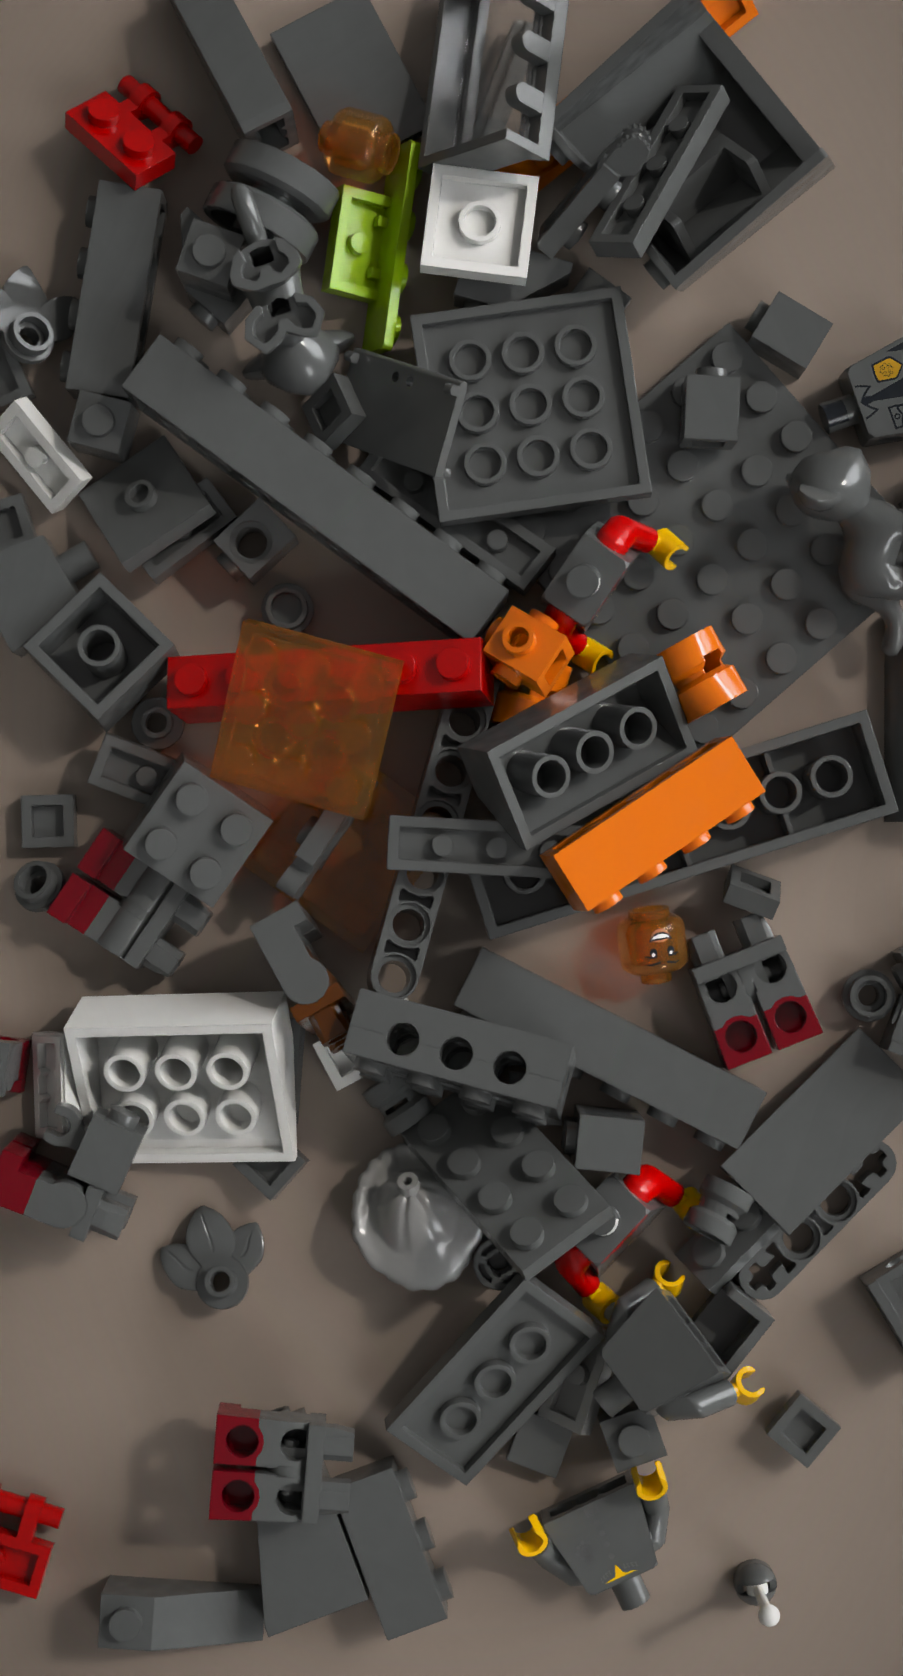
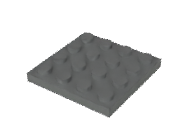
[410,286,652,527]

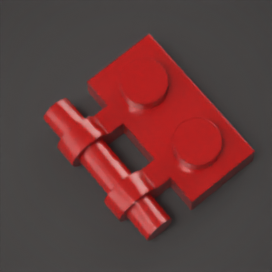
[65,75,203,191]
[0,1483,65,1599]

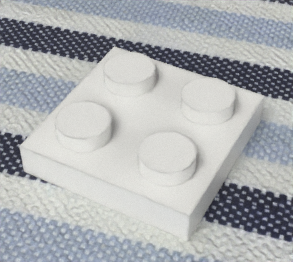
[420,163,539,286]

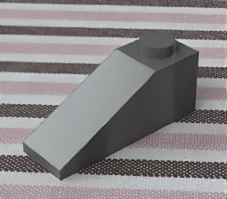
[98,1575,264,1651]

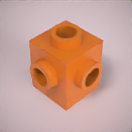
[483,605,575,698]

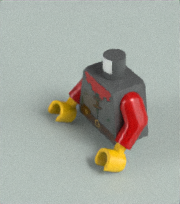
[541,515,689,674]
[554,1164,702,1324]

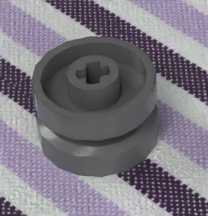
[203,138,340,264]

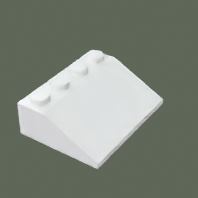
[63,991,297,1164]

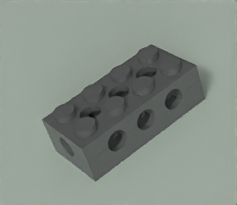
[342,988,576,1126]

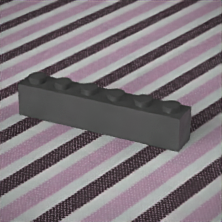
[454,947,767,1152]

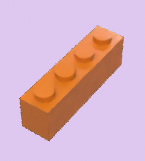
[539,736,766,914]

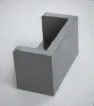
[656,133,771,262]
[691,1280,775,1380]

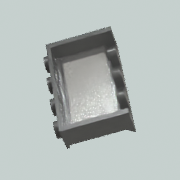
[418,0,569,175]

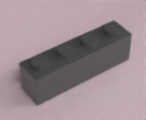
[60,180,168,407]

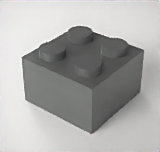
[23,572,180,732]
[123,751,273,908]

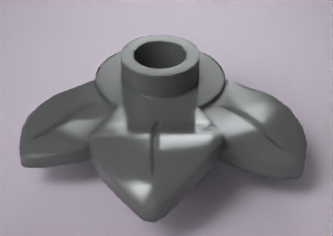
[0,266,77,364]
[160,1206,265,1310]

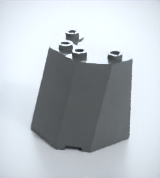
[550,0,835,292]

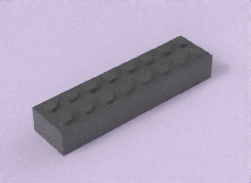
[122,334,509,639]
[469,709,899,940]

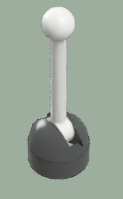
[733,1559,780,1627]

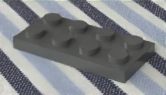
[400,1092,614,1282]
[384,1273,605,1486]

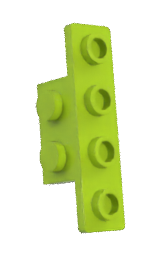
[321,140,423,354]

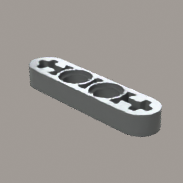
[736,1142,897,1300]

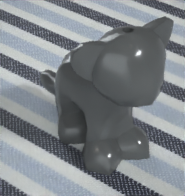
[229,183,355,396]
[785,446,903,656]

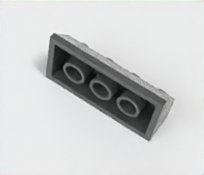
[457,653,697,850]

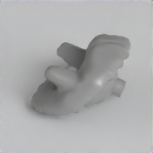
[351,1143,483,1291]

